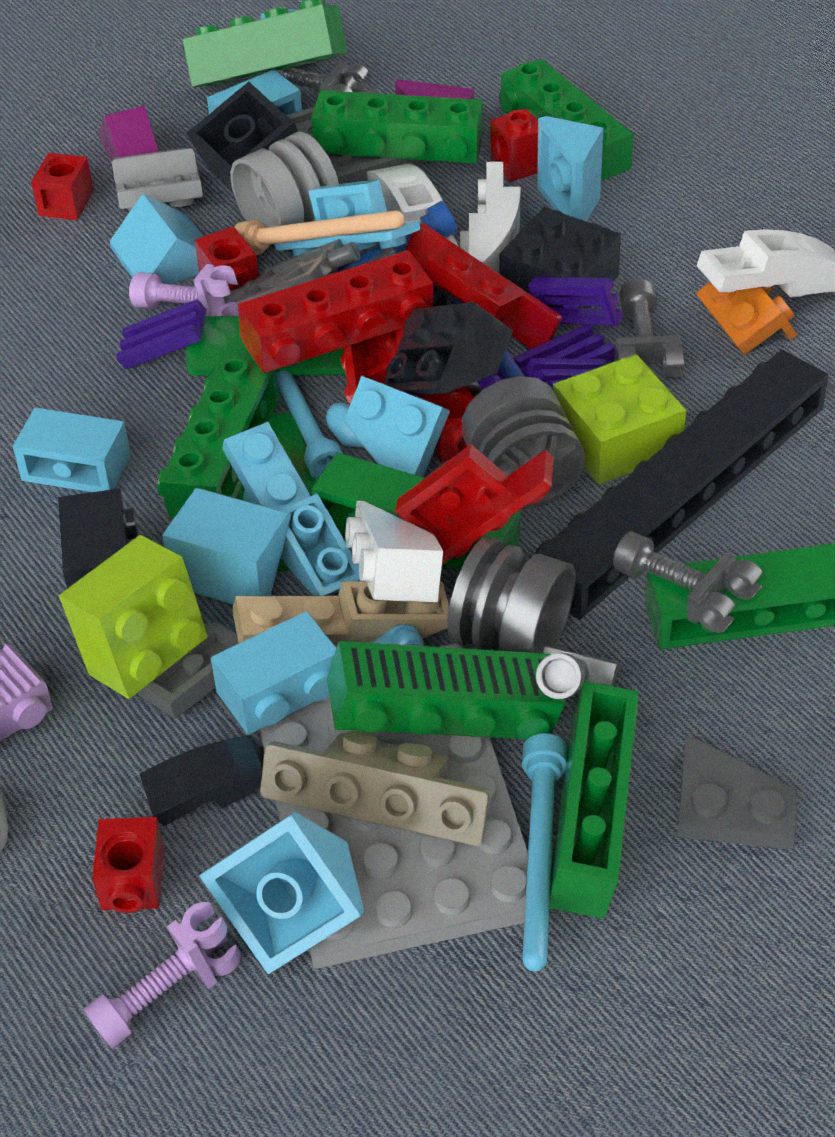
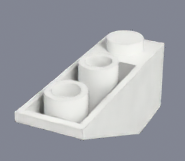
[345,501,443,602]

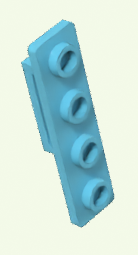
[274,179,421,256]

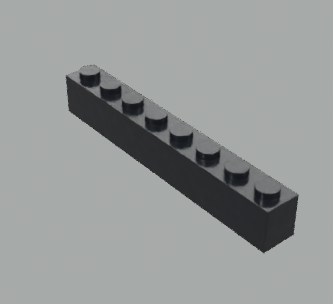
[535,349,829,620]

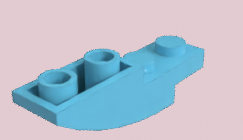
[222,422,360,596]

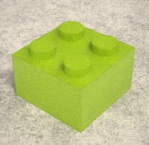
[553,354,686,484]
[59,535,208,699]

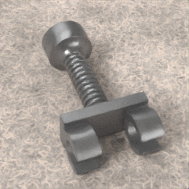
[277,60,369,93]
[615,279,684,378]
[613,531,763,633]
[536,645,622,699]

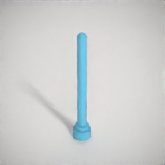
[276,371,343,480]
[522,733,567,972]

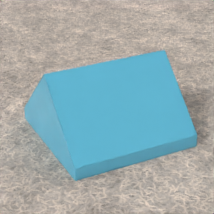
[537,116,603,222]
[110,194,203,284]
[162,488,291,605]
[199,811,365,974]

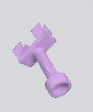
[129,264,239,316]
[82,902,241,1049]

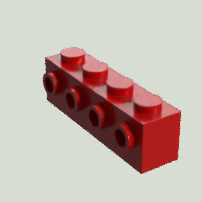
[238,250,433,373]

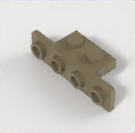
[260,731,490,846]

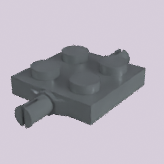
[224,239,360,306]

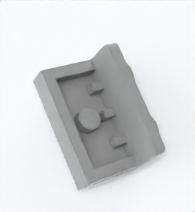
[112,147,203,212]

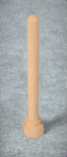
[235,210,405,255]

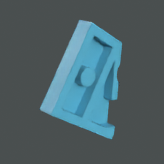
[344,376,450,477]

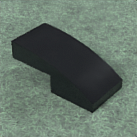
[140,735,263,826]

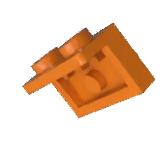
[696,282,797,356]

